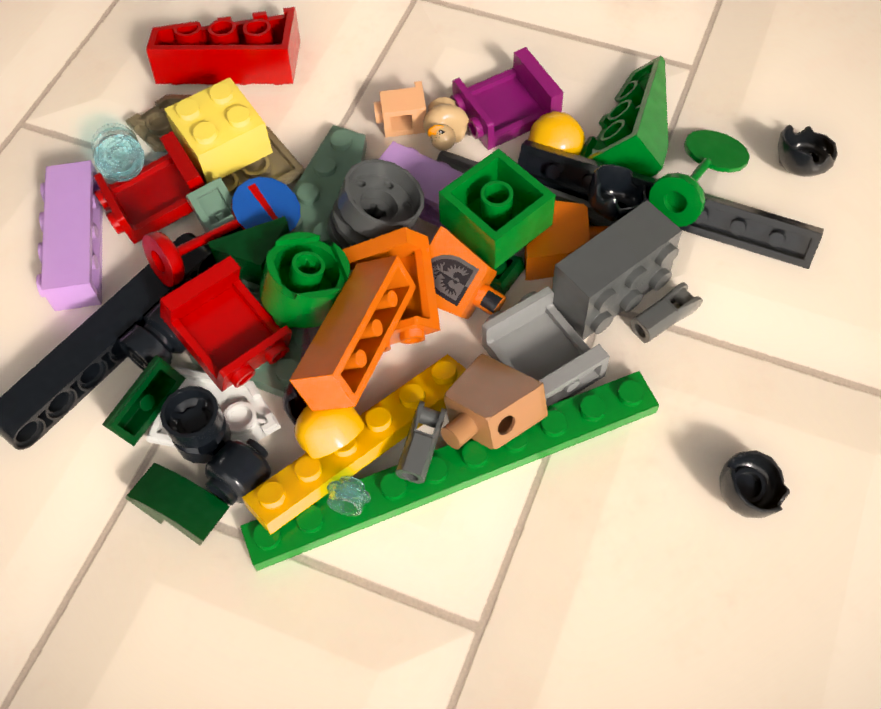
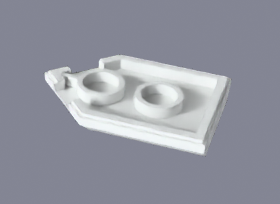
[146,366,281,447]

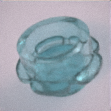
[327,476,371,516]

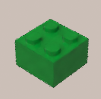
[439,148,556,270]

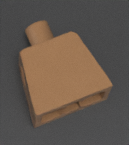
[441,353,548,449]

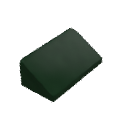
[102,355,186,446]

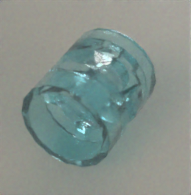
[91,123,145,182]

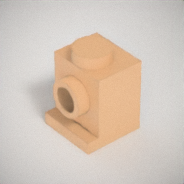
[374,81,426,138]

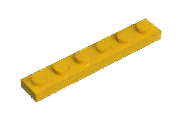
[242,354,466,535]

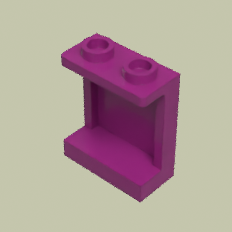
[450,47,564,150]

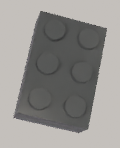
[552,200,682,340]

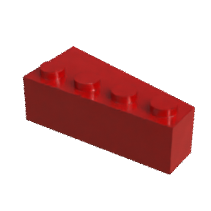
[146,7,300,85]

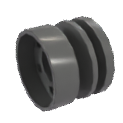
[327,159,424,249]

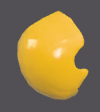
[528,111,585,155]
[294,406,364,459]

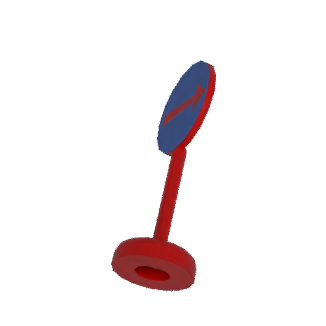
[142,177,301,287]

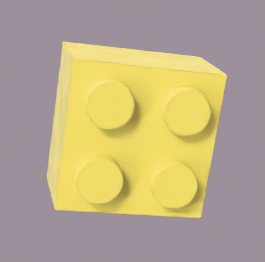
[164,77,273,184]

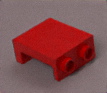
[94,131,205,244]
[160,255,292,392]

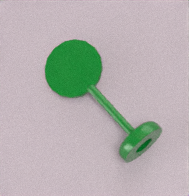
[649,130,750,227]

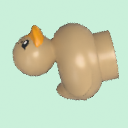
[423,97,469,151]

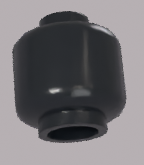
[205,439,271,506]

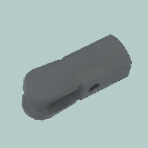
[631,282,703,343]
[396,400,446,484]

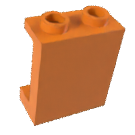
[342,227,441,353]

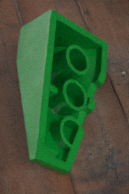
[580,55,669,177]

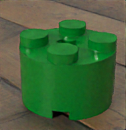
[259,232,350,329]

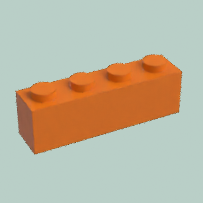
[289,255,417,412]

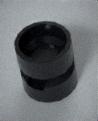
[117,302,187,371]
[160,386,231,464]

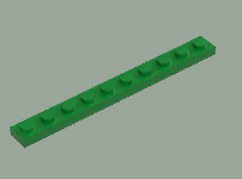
[240,371,659,571]

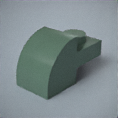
[185,177,243,239]

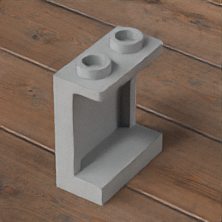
[482,286,610,406]

